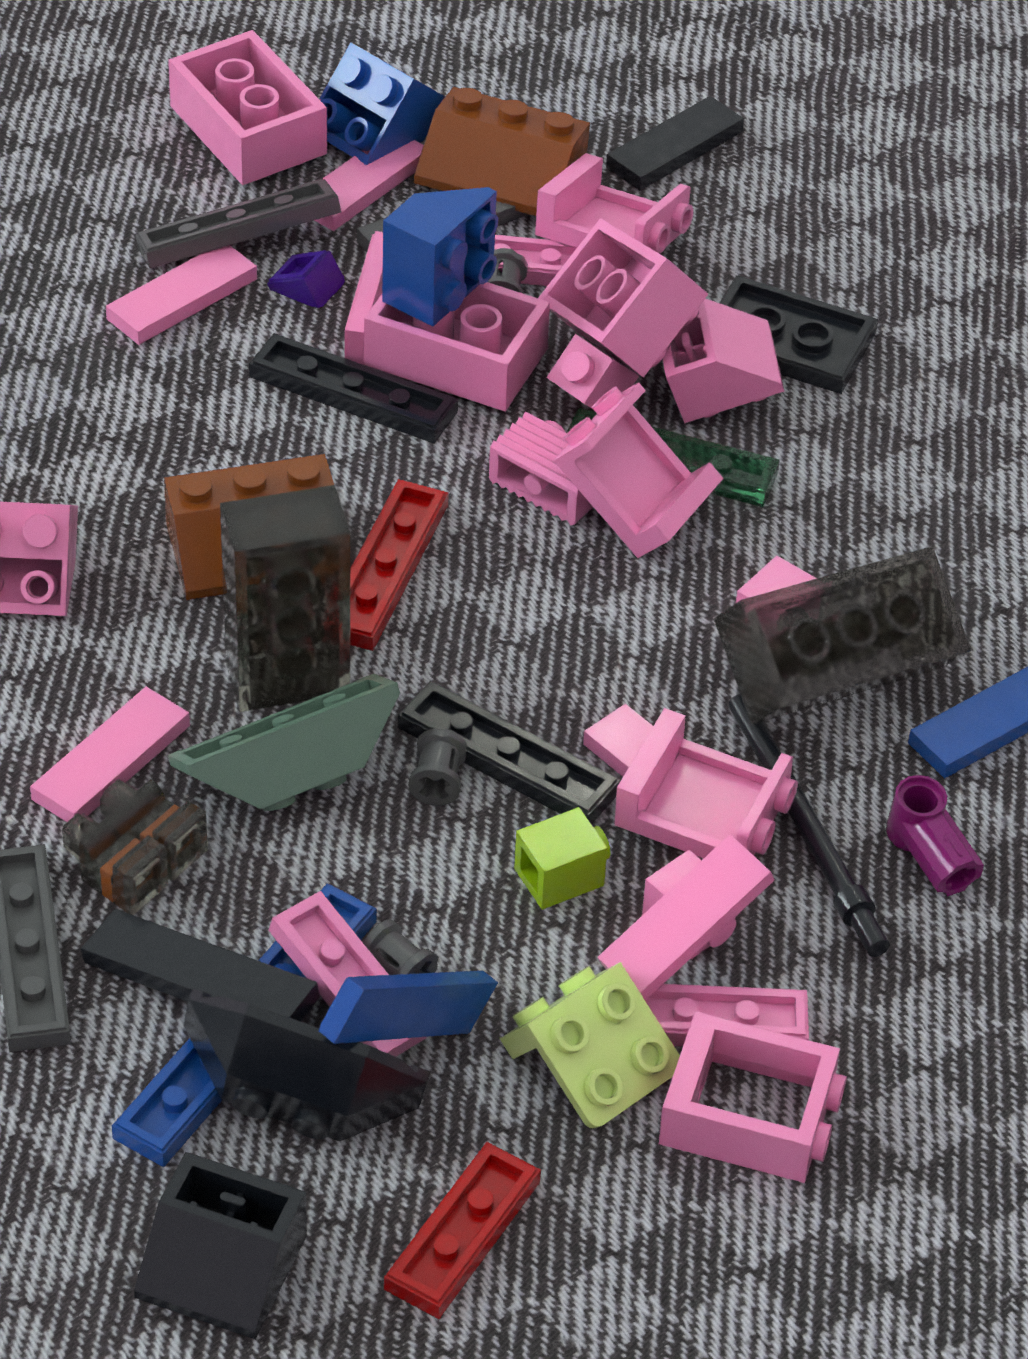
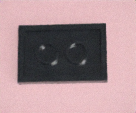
[719,275,878,394]

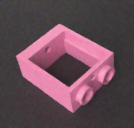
[659,1011,847,1183]

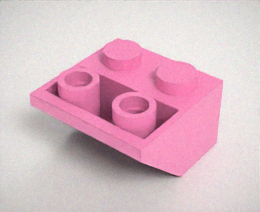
[663,298,784,423]
[0,502,78,616]

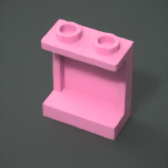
[535,153,693,253]
[554,382,723,558]
[615,708,798,858]

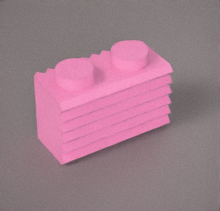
[489,412,593,526]

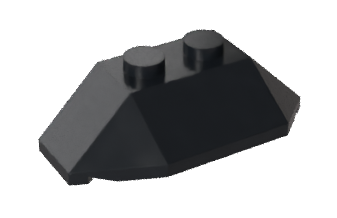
[184,989,431,1142]

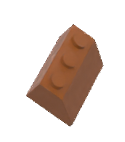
[414,87,590,216]
[164,454,348,600]

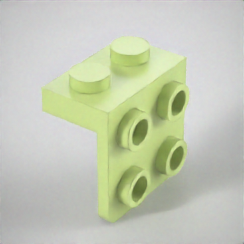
[500,962,680,1128]

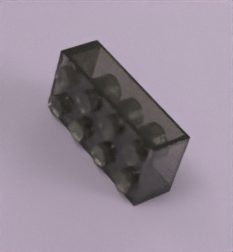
[220,485,350,712]
[714,546,972,725]

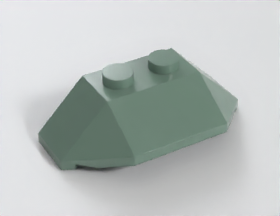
[168,673,400,811]

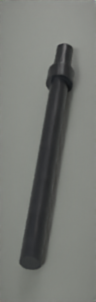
[728,693,890,957]

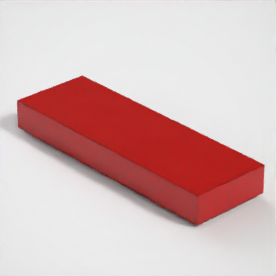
[384,1142,541,1319]

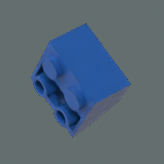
[319,42,445,165]
[382,187,498,326]

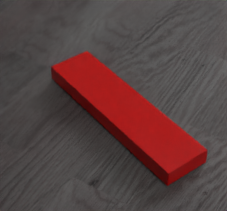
[321,479,449,651]

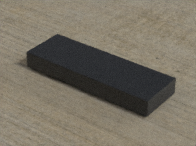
[606,96,744,191]

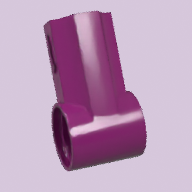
[886,775,984,897]

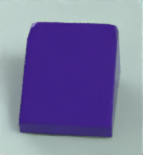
[267,250,345,308]

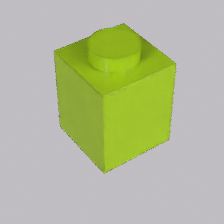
[514,807,611,910]

